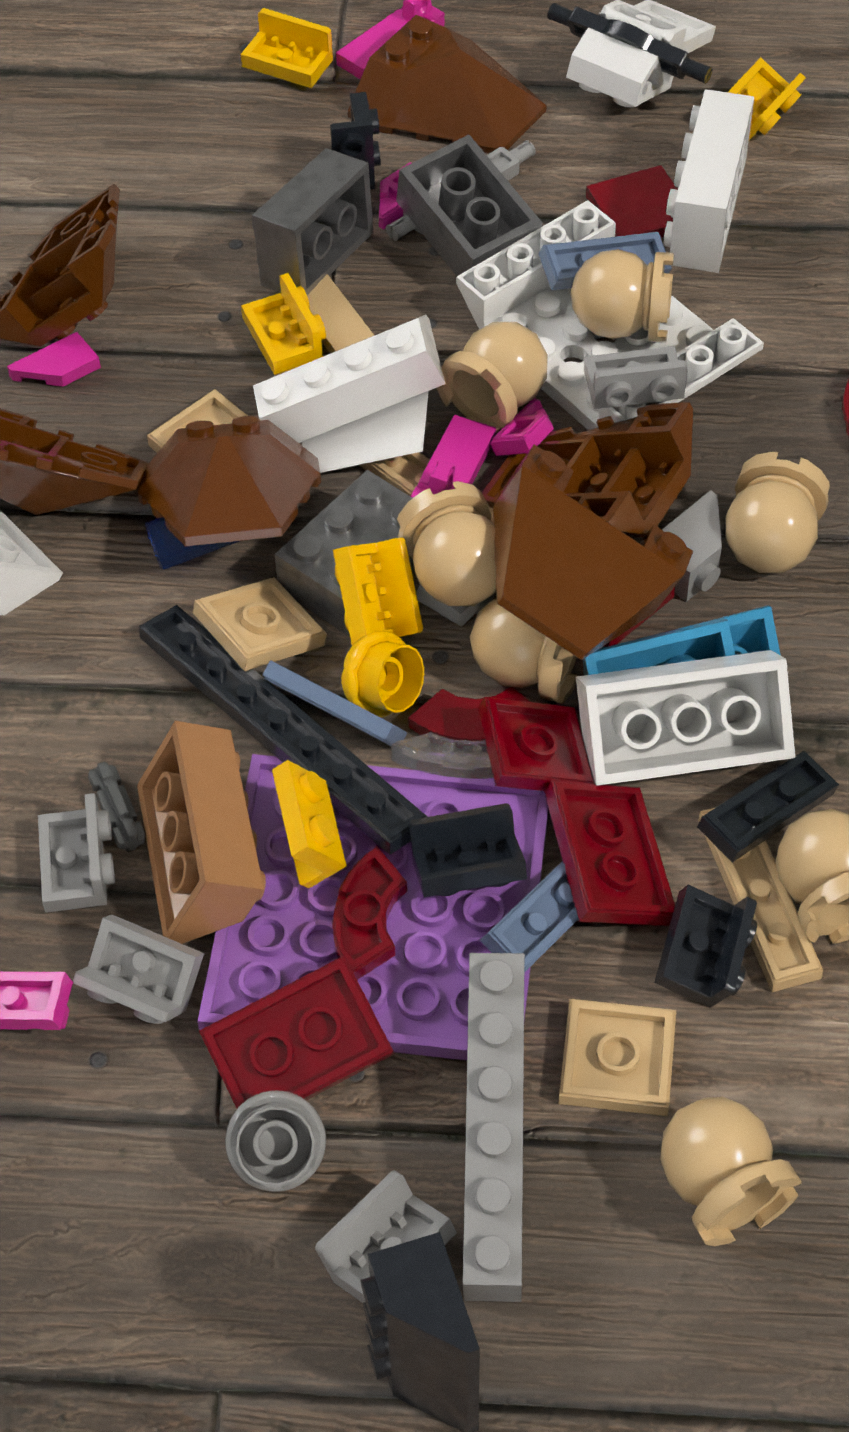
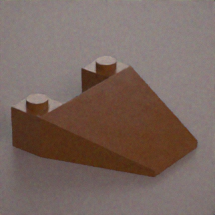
[493,444,693,660]

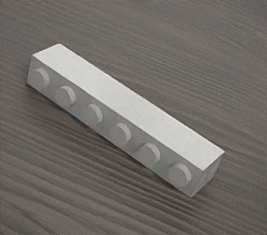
[463,953,525,1302]

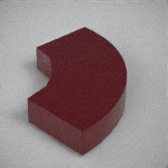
[408,687,531,749]
[332,846,408,980]

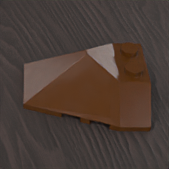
[348,15,547,153]
[0,183,120,347]
[482,402,693,537]
[0,408,149,515]
[137,416,321,546]

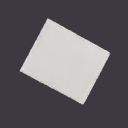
[302,391,429,473]

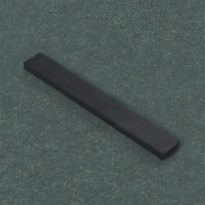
[139,605,428,855]

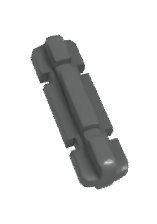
[88,762,146,852]

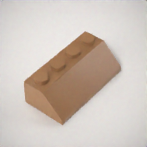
[137,721,266,944]

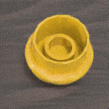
[341,631,425,718]

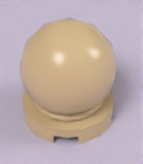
[571,249,674,343]
[437,322,548,433]
[725,452,830,573]
[397,481,497,606]
[470,599,578,703]
[775,809,849,944]
[660,1096,802,1246]

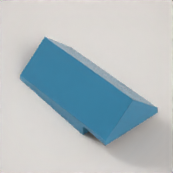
[583,605,781,675]

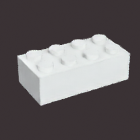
[663,89,754,273]
[576,650,795,786]

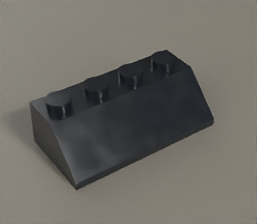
[360,1232,480,1432]

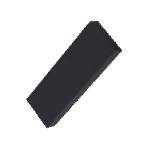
[697,751,839,863]

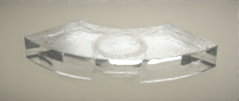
[391,732,494,779]

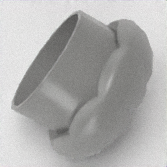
[225,1090,326,1192]

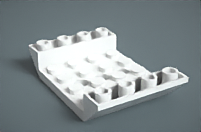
[456,200,764,430]

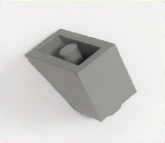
[662,490,722,602]

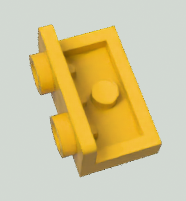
[241,8,333,88]
[727,57,806,140]
[241,273,326,375]
[333,537,423,646]
[272,760,347,888]

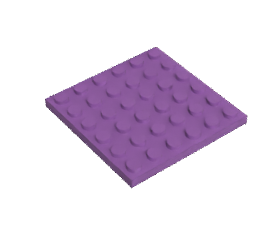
[197,754,549,1060]

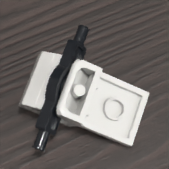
[547,0,716,107]

